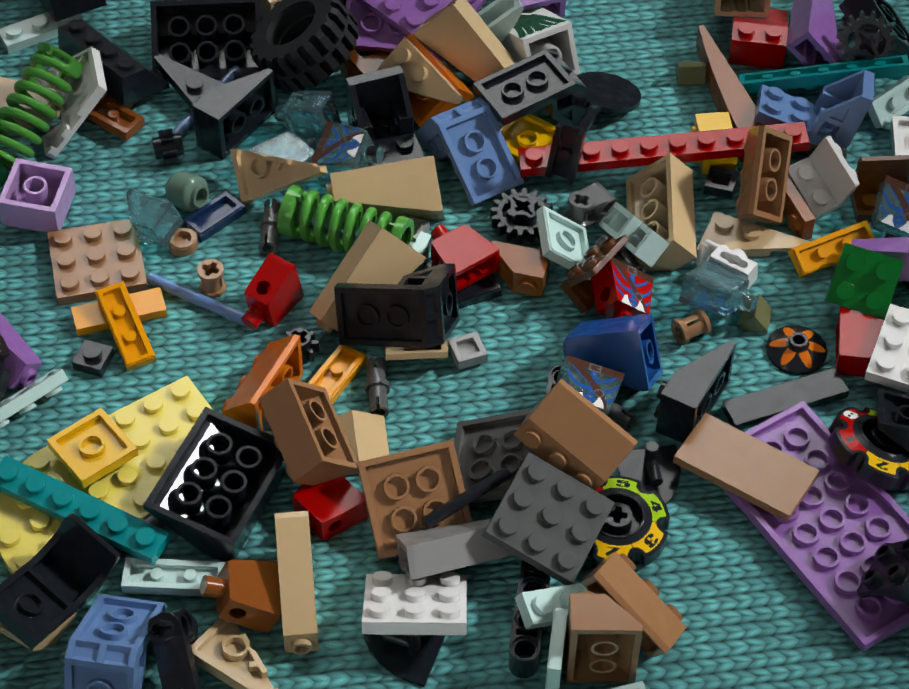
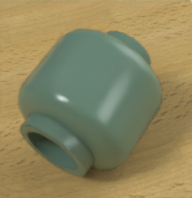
[165,171,209,212]

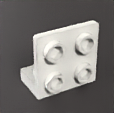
[788,136,860,218]

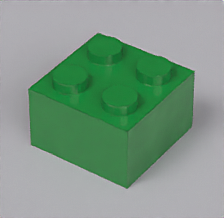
[824,242,904,320]

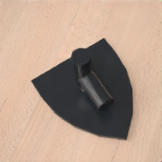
[617,441,681,505]
[362,634,446,687]

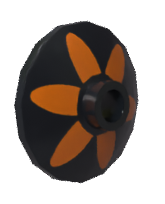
[766,325,828,375]

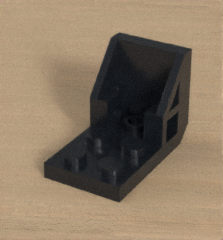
[473,49,586,127]
[346,65,425,167]
[334,263,460,348]

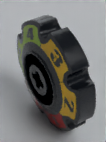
[828,407,909,490]
[588,476,670,568]

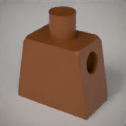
[200,560,282,634]

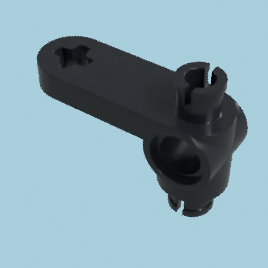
[147,608,201,689]

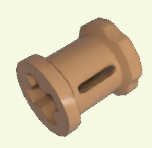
[197,259,226,299]
[671,309,712,345]

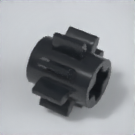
[152,128,184,164]
[286,327,319,365]

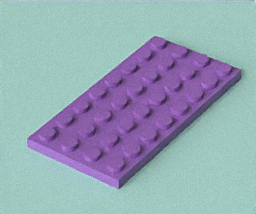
[723,401,909,652]

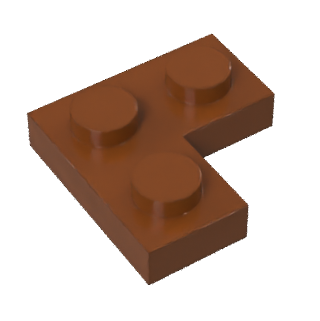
[86,93,145,141]

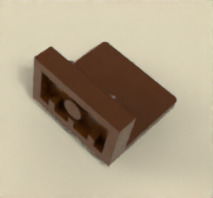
[850,155,909,223]
[560,235,629,313]

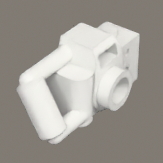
[695,239,758,290]

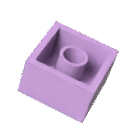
[0,158,76,233]

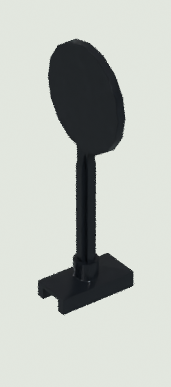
[545,72,641,185]

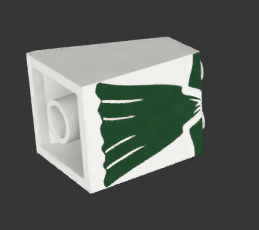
[501,7,580,75]

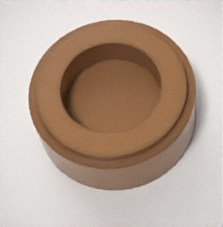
[168,228,198,257]

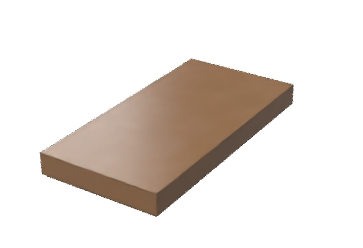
[673,413,820,522]

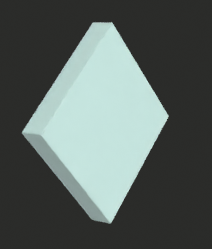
[536,206,589,269]
[545,608,568,689]

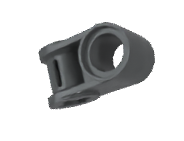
[564,182,620,228]

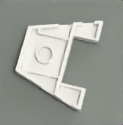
[34,47,107,160]

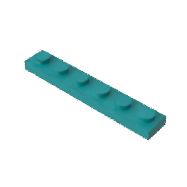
[739,54,909,96]
[0,455,171,565]

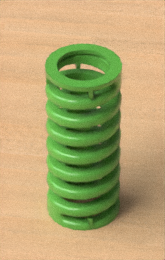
[0,42,84,170]
[277,184,414,253]

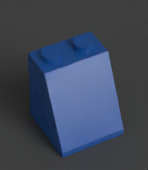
[563,313,663,391]

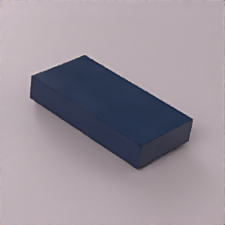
[182,191,246,243]

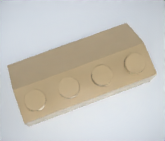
[626,153,697,271]

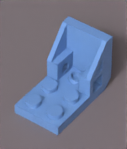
[754,69,875,149]
[416,97,525,206]
[64,594,165,689]

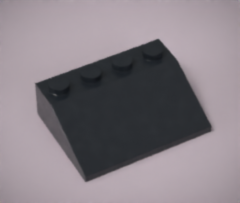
[150,0,262,82]
[143,406,287,562]

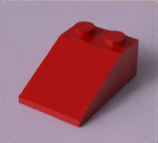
[728,9,788,69]

